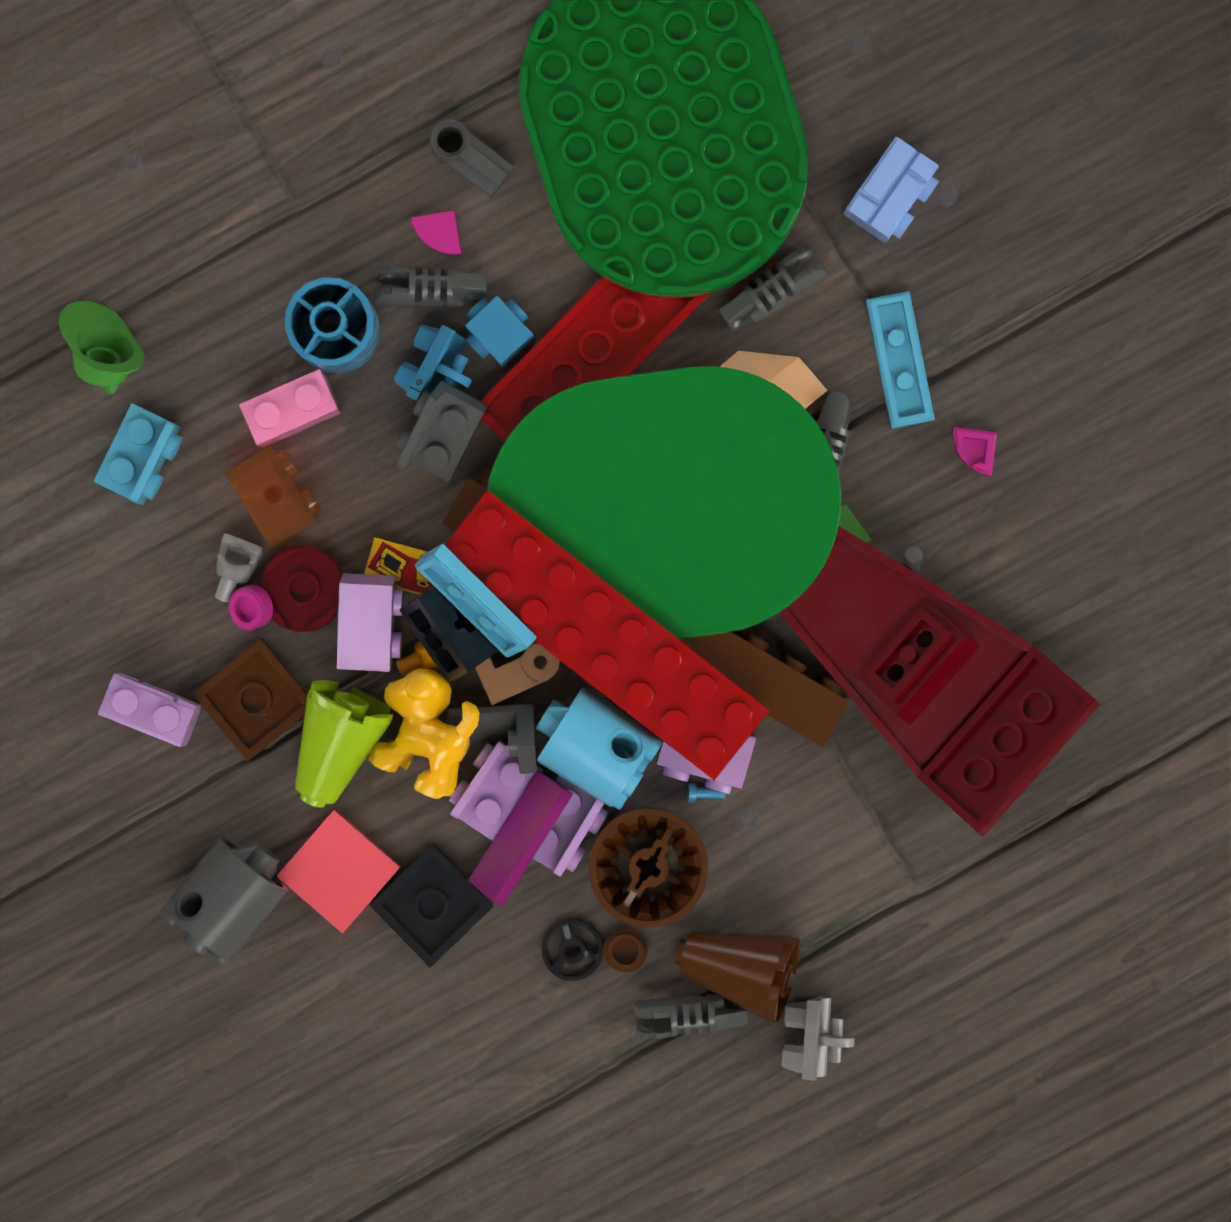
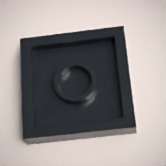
[370,843,494,968]

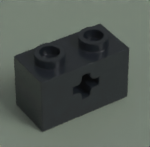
[399,585,499,683]

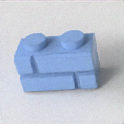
[843,137,939,243]

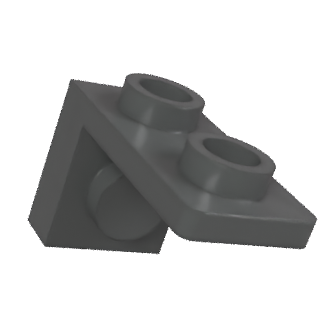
[446,704,537,774]

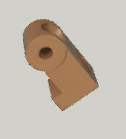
[475,643,560,705]

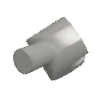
[215,534,263,602]

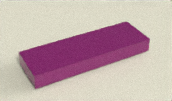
[468,770,573,905]

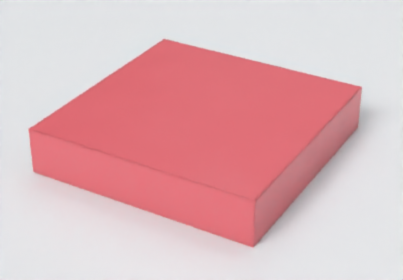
[277,809,401,934]

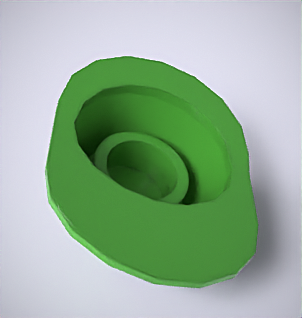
[58,301,145,395]

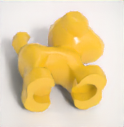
[368,668,480,799]

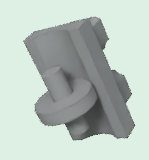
[781,996,855,1081]

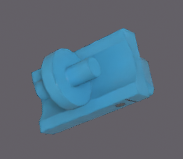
[394,325,472,402]

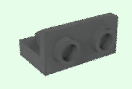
[396,380,488,482]

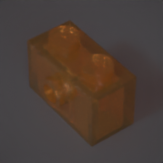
[225,446,321,550]

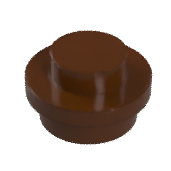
[604,928,647,972]

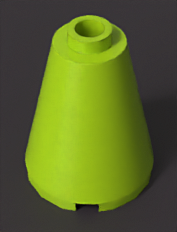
[295,680,393,808]

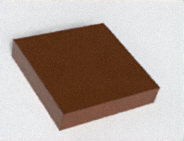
[192,638,307,762]

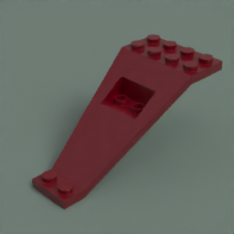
[779,526,1101,836]

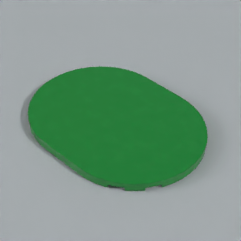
[519,0,808,298]
[487,366,841,639]

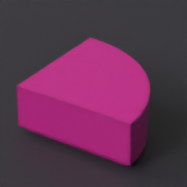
[411,210,462,256]
[952,427,997,476]

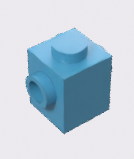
[465,296,534,368]

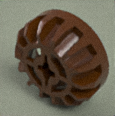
[589,807,708,928]

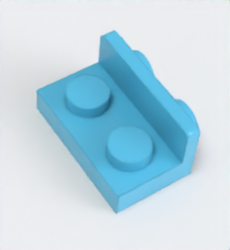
[93,403,183,505]

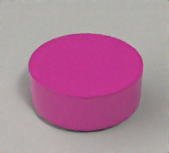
[229,585,273,631]

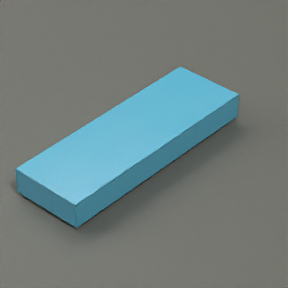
[865,291,935,429]
[415,544,537,657]

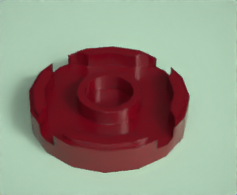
[260,546,344,632]

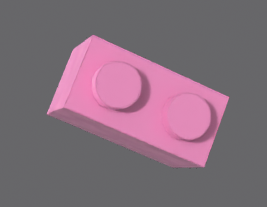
[239,369,342,448]

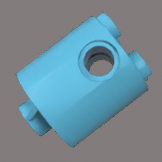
[535,686,664,810]

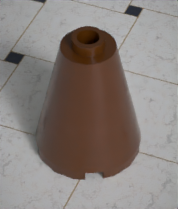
[674,932,800,1022]

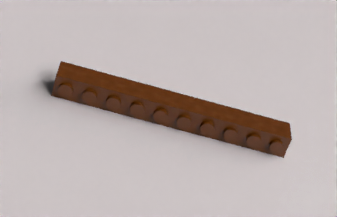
[442,476,850,747]

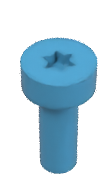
[686,783,726,803]

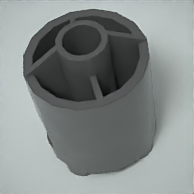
[158,836,289,966]

